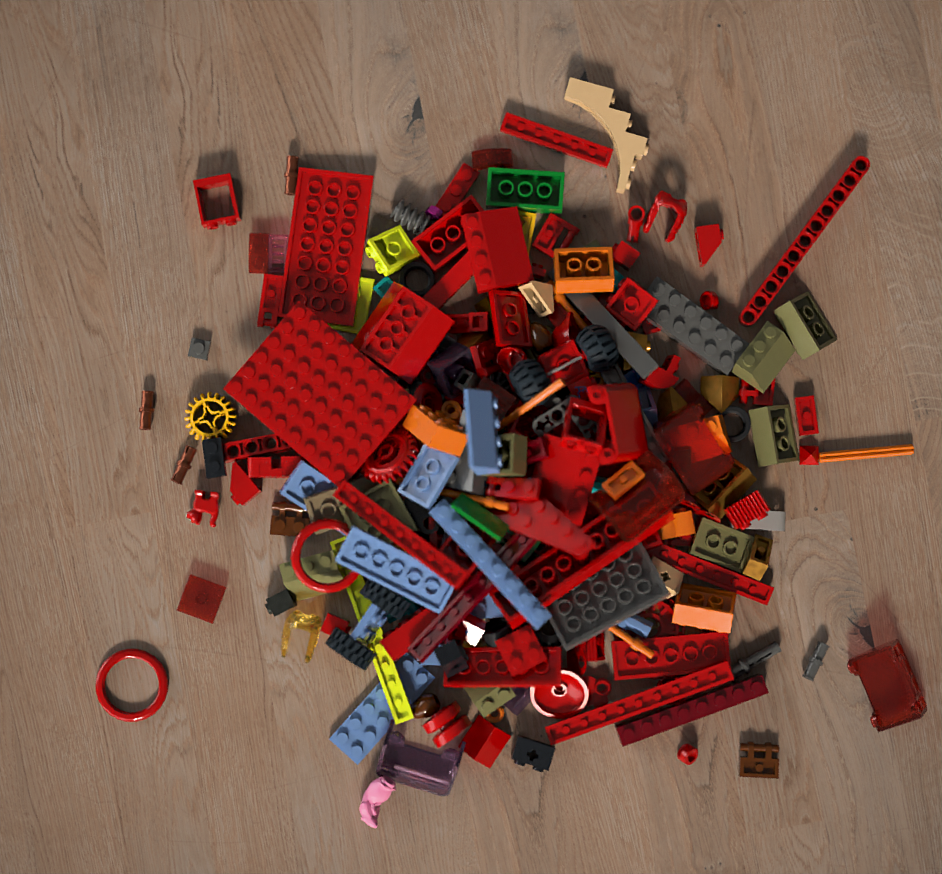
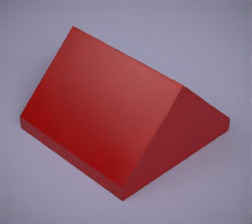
[458,714,511,768]

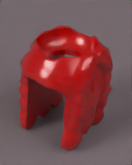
[643,190,687,242]

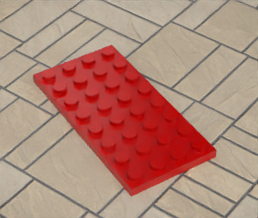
[278,167,375,327]

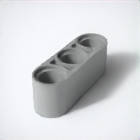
[729,511,786,531]

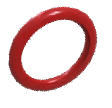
[291,519,360,593]
[95,649,168,722]

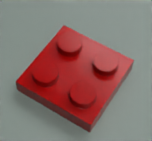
[495,624,547,677]

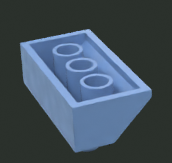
[464,389,503,475]

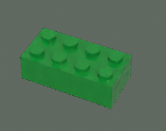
[486,167,565,214]

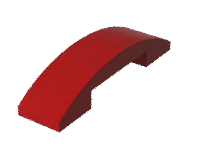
[446,312,489,334]

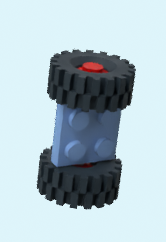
[325,579,410,671]

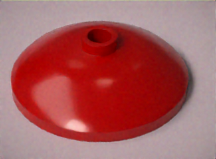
[530,668,588,719]

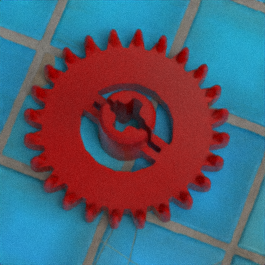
[361,427,419,484]

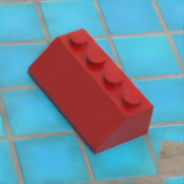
[411,194,484,274]

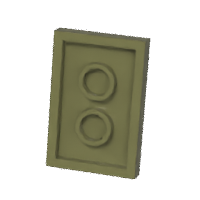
[687,517,755,573]

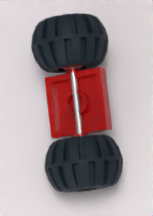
[509,325,619,407]

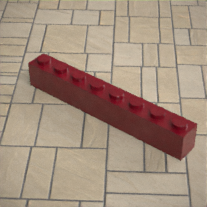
[614,673,769,747]

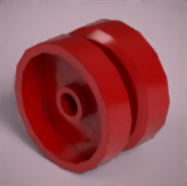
[422,701,472,748]

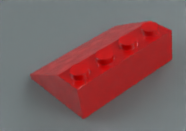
[461,206,534,294]
[531,433,600,526]

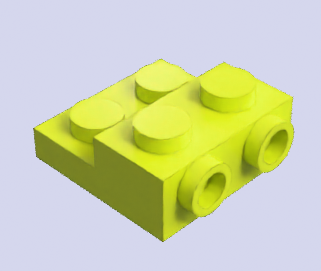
[365,225,420,277]

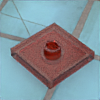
[176,574,227,624]

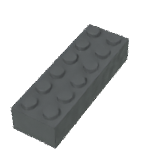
[646,276,749,376]

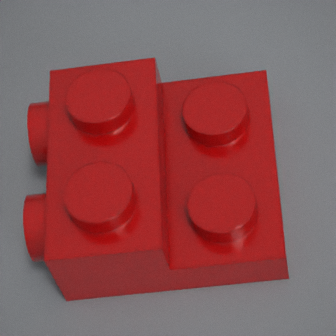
[605,277,659,331]

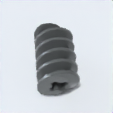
[390,199,432,235]

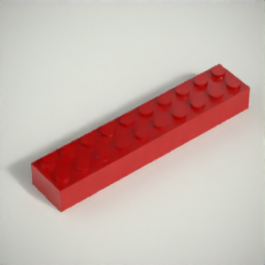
[488,481,675,630]

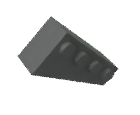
[445,410,487,497]

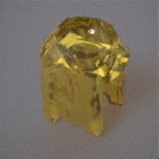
[280,610,322,663]

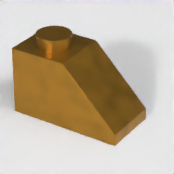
[742,534,773,581]

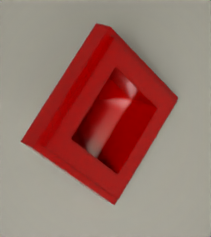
[799,446,819,465]

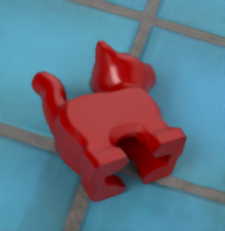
[186,490,220,527]

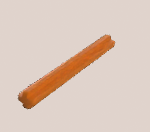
[819,444,914,463]

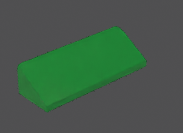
[451,493,509,540]

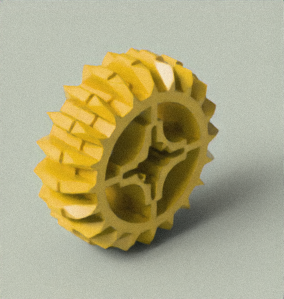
[184,392,237,440]

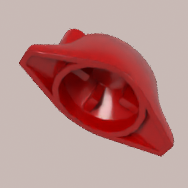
[552,311,579,348]

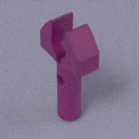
[425,205,443,221]

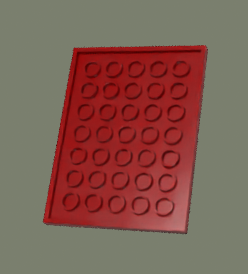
[223,301,418,487]

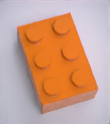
[553,247,615,294]
[403,404,467,457]

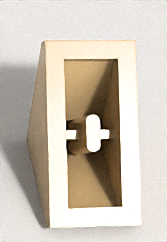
[518,280,554,318]

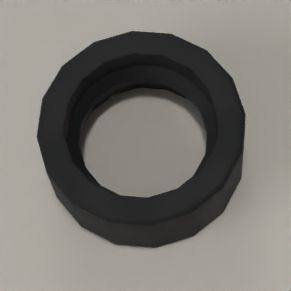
[399,261,435,298]
[716,406,751,443]
[483,617,520,647]

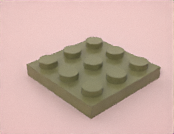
[339,478,418,545]

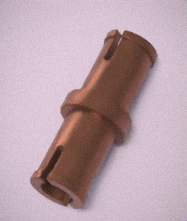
[284,156,299,196]
[139,391,154,430]
[171,445,197,485]

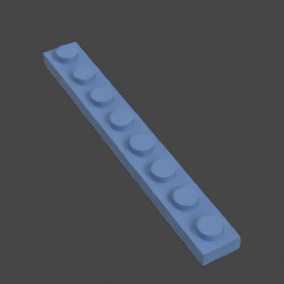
[429,499,552,630]

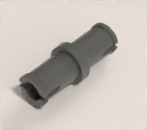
[802,641,830,681]

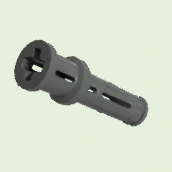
[731,641,781,683]

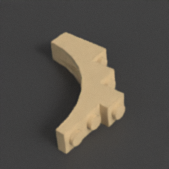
[564,77,649,194]

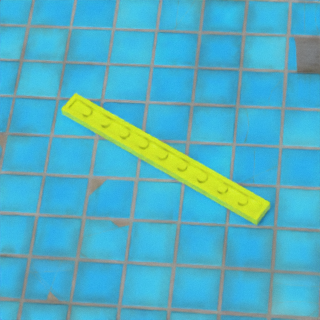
[330,536,415,725]

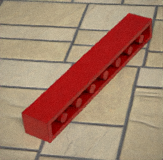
[380,563,521,661]

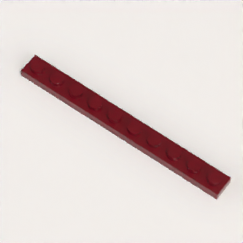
[407,532,538,664]

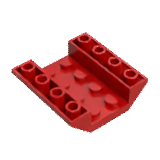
[351,281,455,385]

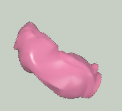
[359,775,396,828]

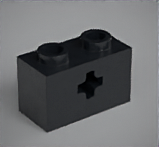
[433,640,469,678]
[511,735,555,772]

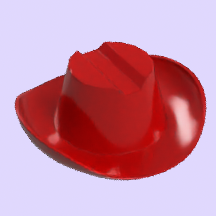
[413,382,443,412]

